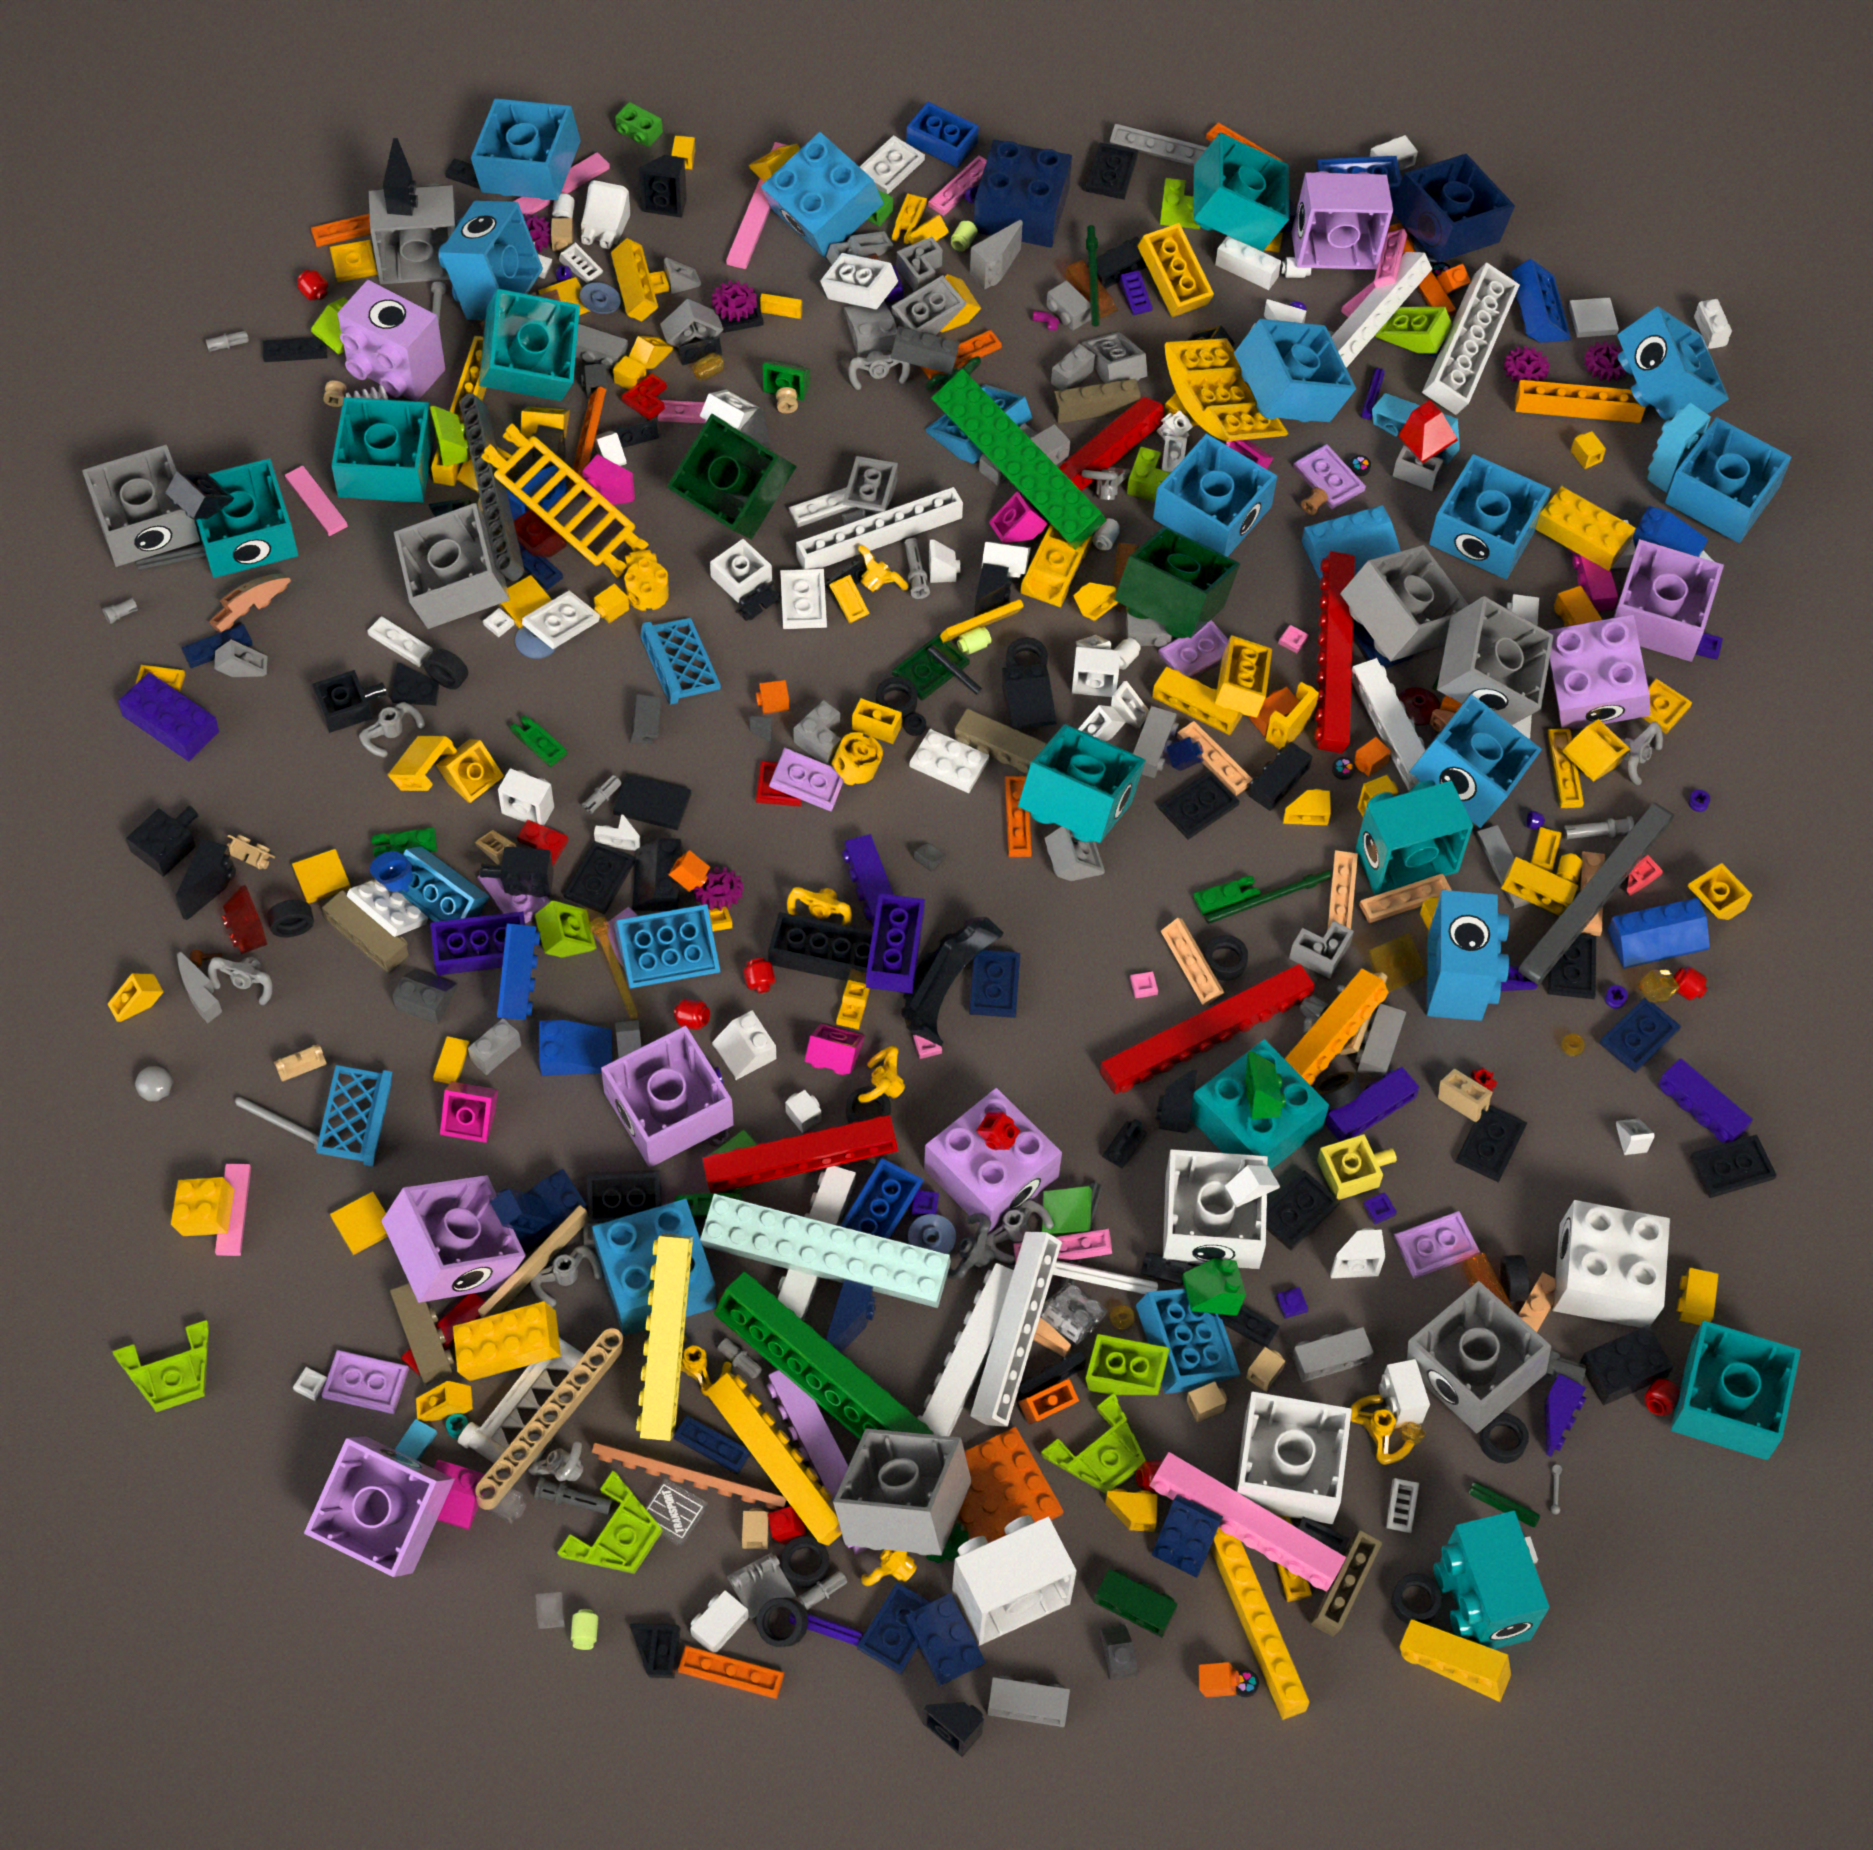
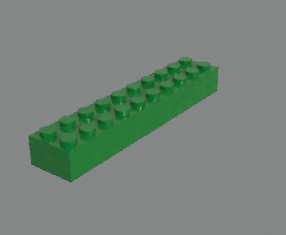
[931,368,1107,550]
[713,1271,934,1440]

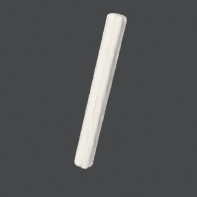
[1053,1261,1158,1294]

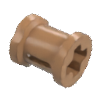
[1301,487,1328,515]

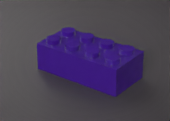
[118,672,219,762]
[866,893,925,993]
[430,911,526,976]

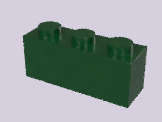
[1094,1569,1178,1638]

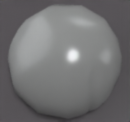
[135,1066,174,1101]

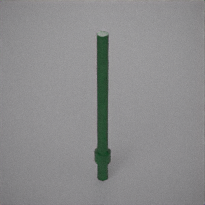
[1086,225,1100,327]
[1205,870,1332,924]

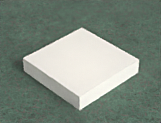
[1569,298,1619,338]

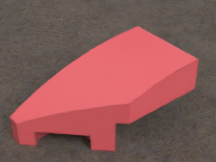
[1627,855,1663,896]

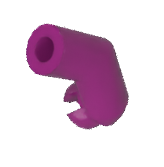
[1033,311,1060,331]

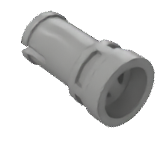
[102,598,138,624]

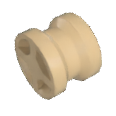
[323,381,347,407]
[776,387,798,414]

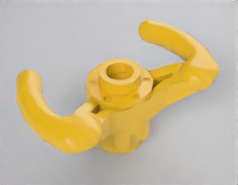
[858,545,909,593]
[787,887,852,927]
[858,1045,905,1103]
[681,1335,732,1396]
[1350,1395,1415,1465]
[861,1550,917,1586]

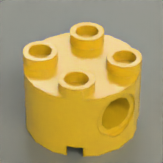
[624,558,669,611]
[832,732,883,785]

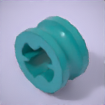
[446,1413,468,1439]

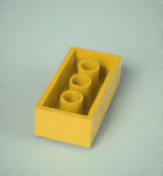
[1137,223,1214,317]
[1535,486,1636,571]
[1215,635,1272,718]
[453,1301,561,1381]

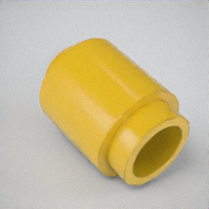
[625,549,657,570]
[1556,853,1583,884]

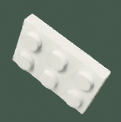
[860,135,925,194]
[780,569,827,629]
[522,590,600,649]
[909,729,989,793]
[347,879,428,937]

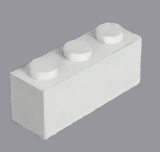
[1215,236,1281,290]

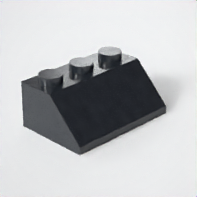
[639,155,687,218]
[632,838,682,911]
[587,1170,662,1224]

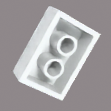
[820,253,898,310]

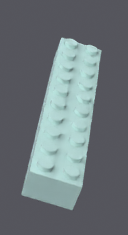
[700,1194,951,1308]

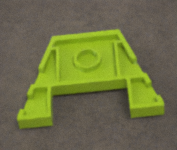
[112,1320,209,1413]
[1041,1393,1146,1494]
[557,1471,663,1574]

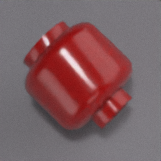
[297,270,328,301]
[743,958,776,994]
[1671,966,1708,1001]
[674,998,710,1030]
[1644,1379,1680,1416]
[1136,1460,1164,1494]

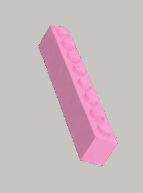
[1149,1452,1346,1592]

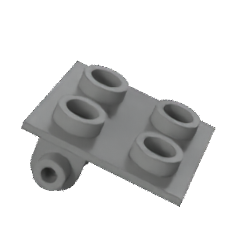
[727,1552,796,1620]

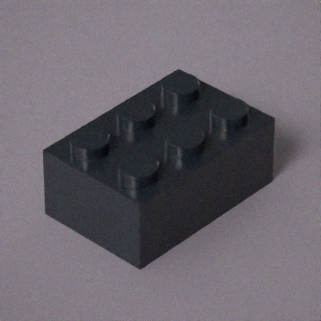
[1579,1325,1673,1406]

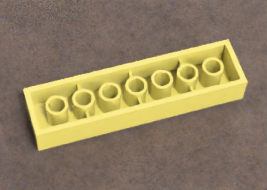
[636,1233,693,1441]

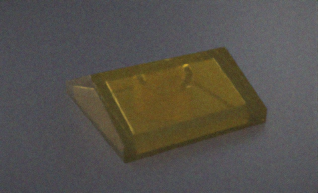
[1368,933,1427,992]

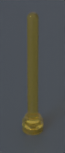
[589,917,638,1020]

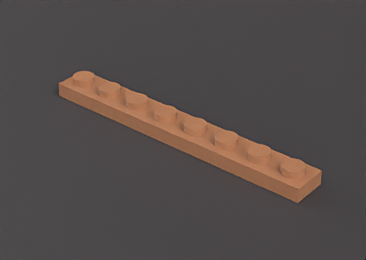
[592,1442,788,1510]

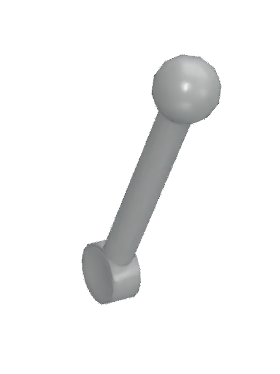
[1550,1465,1562,1515]

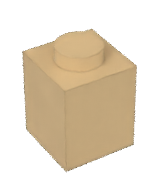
[551,218,573,251]
[1246,1347,1285,1392]
[1186,1381,1227,1423]
[742,1508,769,1549]

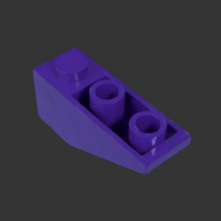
[1544,1374,1586,1457]

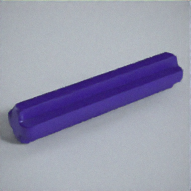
[1361,367,1385,420]
[789,1612,863,1646]

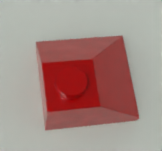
[1398,400,1458,464]

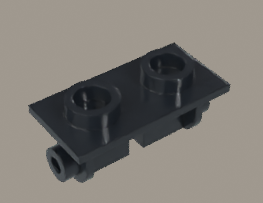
[677,336,722,365]
[613,419,659,448]
[825,558,867,598]
[735,582,780,621]
[1102,1119,1147,1169]
[1140,1252,1193,1285]

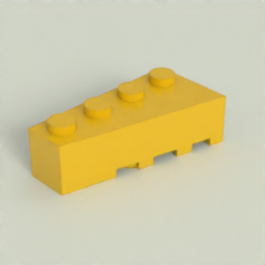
[1400,1619,1511,1702]

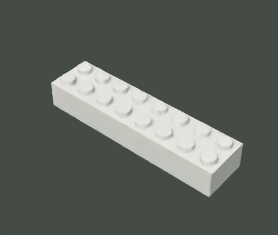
[1422,262,1520,415]

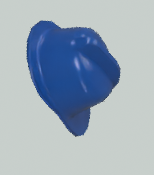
[370,851,413,893]

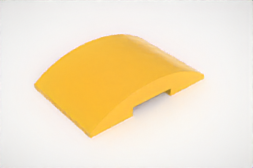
[1165,338,1288,441]

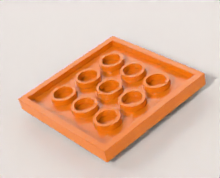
[957,1426,1064,1543]

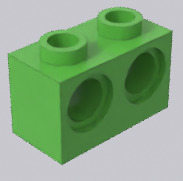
[615,102,663,147]

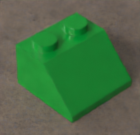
[763,360,810,401]
[1244,1052,1285,1119]
[1182,1258,1246,1316]

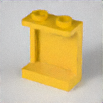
[1265,682,1319,749]
[388,736,457,791]

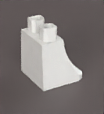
[581,180,630,249]

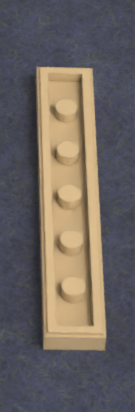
[478,1206,590,1318]

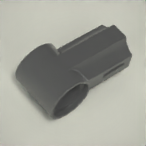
[1539,1351,1586,1385]

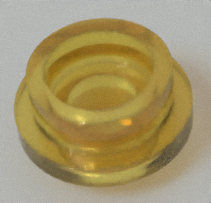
[1561,1033,1585,1056]
[1110,1305,1134,1329]
[1401,1423,1426,1444]

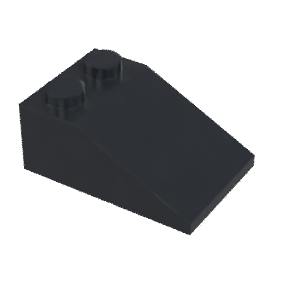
[383,138,418,216]
[1002,664,1056,729]
[176,839,236,920]

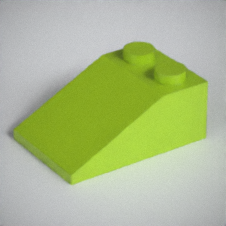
[1375,307,1453,354]
[1086,1334,1170,1395]

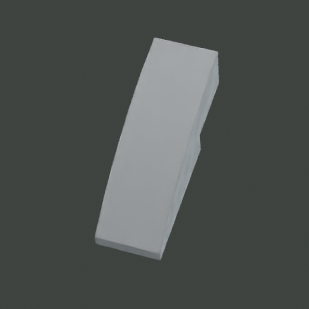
[826,231,894,265]
[177,952,222,1024]

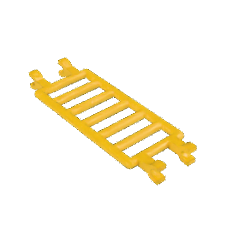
[481,423,649,578]

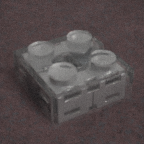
[1040,1282,1108,1345]

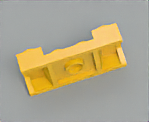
[1021,524,1093,607]

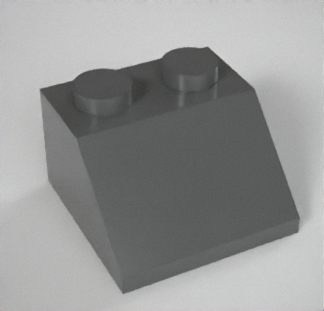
[392,969,458,1024]

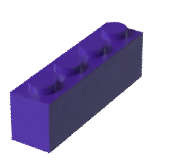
[842,834,894,927]
[1658,1058,1753,1143]
[1325,1067,1420,1142]

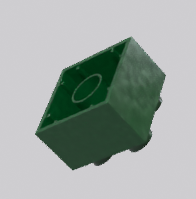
[667,413,797,540]
[1114,526,1240,639]

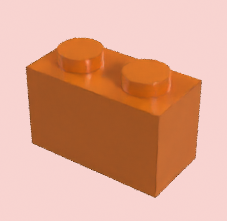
[1249,686,1300,737]
[1018,1379,1079,1425]

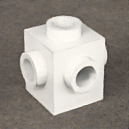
[1156,411,1193,441]

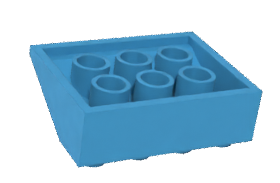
[925,384,1033,464]
[1301,505,1401,581]
[613,904,720,989]
[1136,1289,1241,1394]

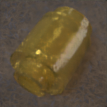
[692,352,724,381]

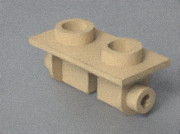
[227,834,275,869]
[274,1044,327,1082]

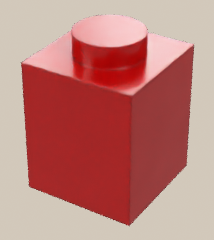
[768,1506,806,1545]

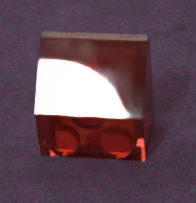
[514,509,567,557]
[221,885,268,954]

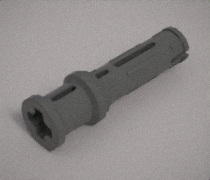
[534,1477,613,1515]

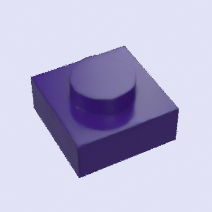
[1696,633,1723,660]
[912,1190,939,1216]
[1363,1192,1397,1225]
[1276,1287,1308,1319]

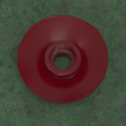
[1398,687,1440,725]

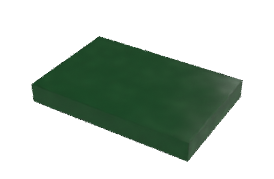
[892,633,970,701]

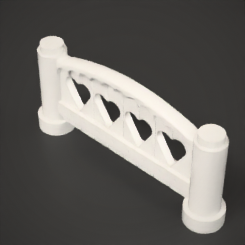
[458,1338,596,1463]

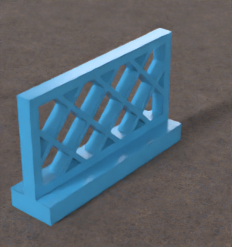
[640,618,721,705]
[316,1065,393,1167]

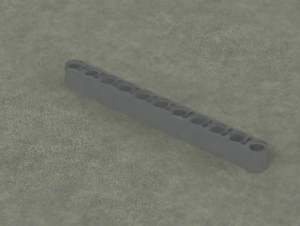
[460,393,524,581]
[1518,802,1674,985]

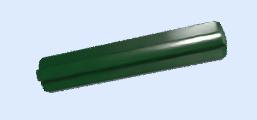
[1469,1482,1540,1527]

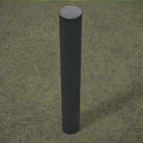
[928,645,982,695]

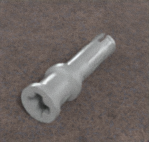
[904,538,930,599]
[1564,816,1634,840]

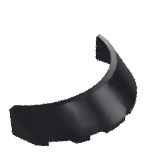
[901,917,1004,1046]

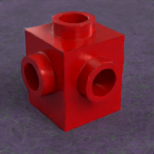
[976,1112,1020,1150]

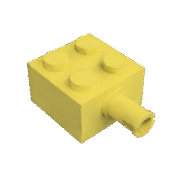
[1317,1134,1397,1200]

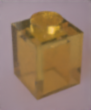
[1637,969,1680,1002]

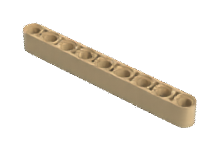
[476,1328,623,1510]

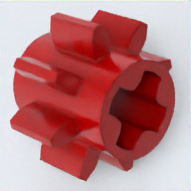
[1469,1067,1497,1092]

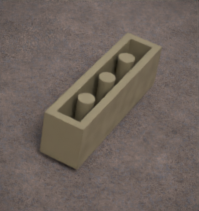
[1053,379,1141,423]
[954,709,1047,773]
[322,890,409,973]
[390,1283,454,1384]
[1310,1530,1382,1637]

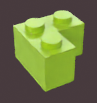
[1160,178,1200,229]
[1127,447,1171,502]

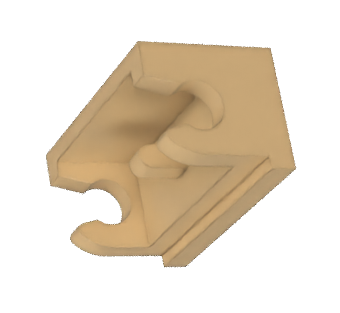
[1438,1069,1492,1122]

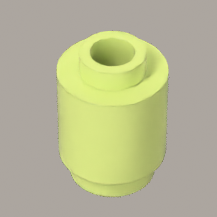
[951,221,978,252]
[957,627,991,655]
[571,1609,598,1650]

